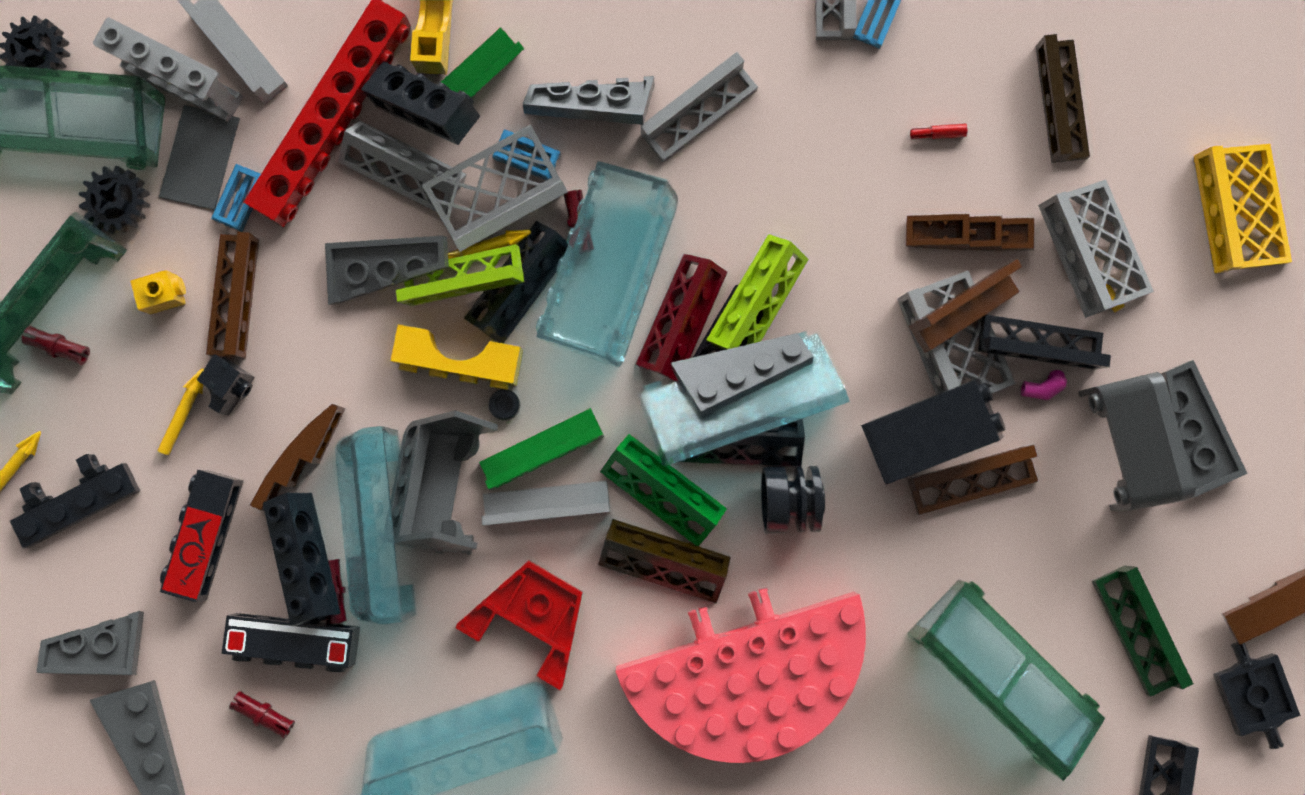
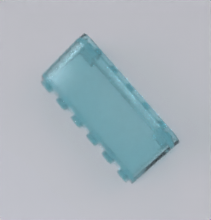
[536,161,678,367]
[335,426,416,624]
[361,682,563,795]

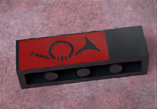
[160,470,244,602]

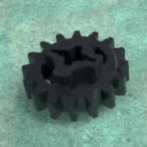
[0,15,70,84]
[79,166,150,234]

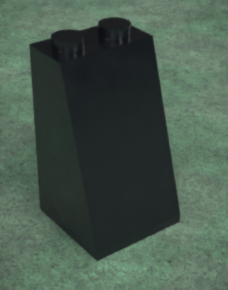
[861,378,1006,485]

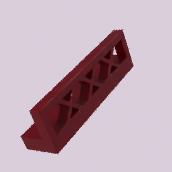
[635,254,727,383]

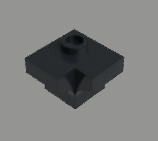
[197,354,255,415]

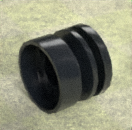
[761,466,825,534]

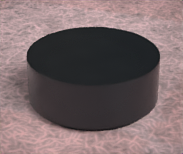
[489,389,521,420]

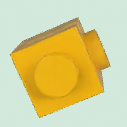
[130,270,186,315]

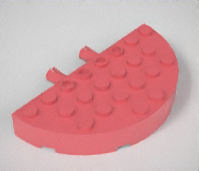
[615,588,866,763]

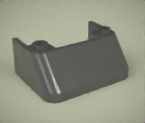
[1078,372,1195,511]
[385,410,498,552]

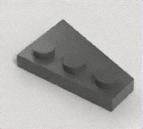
[36,611,144,675]

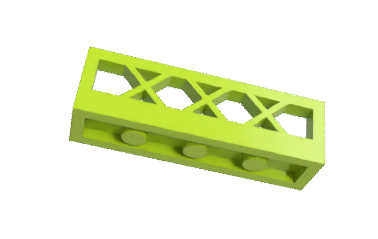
[707,234,809,350]
[396,244,524,306]

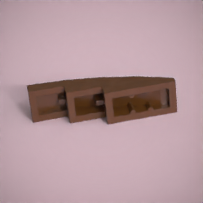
[906,214,1035,251]
[250,404,346,511]
[1222,569,1305,644]

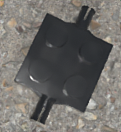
[1213,642,1301,749]

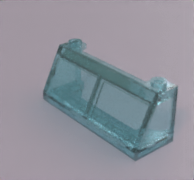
[638,331,850,466]

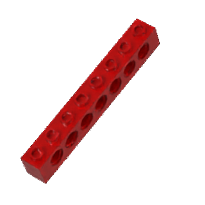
[243,0,411,228]

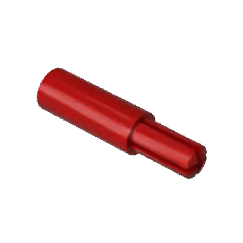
[910,123,968,139]

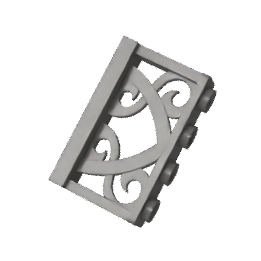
[93,17,243,122]

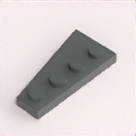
[1161,360,1248,497]
[90,680,185,795]

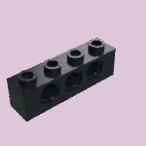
[361,61,480,145]
[263,493,341,626]

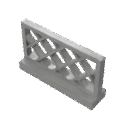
[422,125,568,252]
[1038,180,1154,318]
[897,271,1015,394]

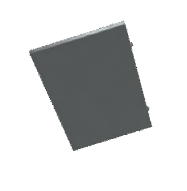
[159,105,240,210]

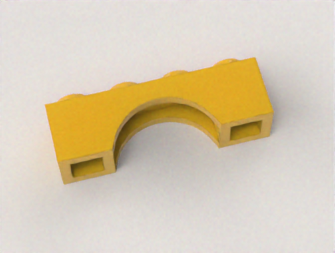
[410,0,453,75]
[390,324,523,390]

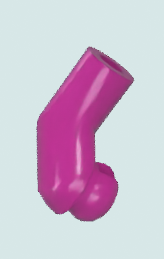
[1020,370,1067,400]

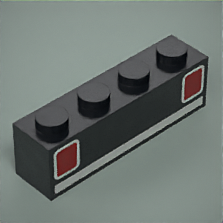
[221,613,360,672]

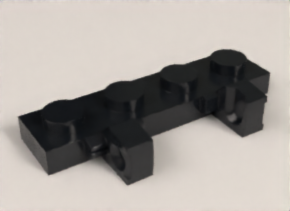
[10,454,140,548]

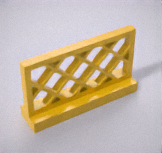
[1194,144,1292,274]

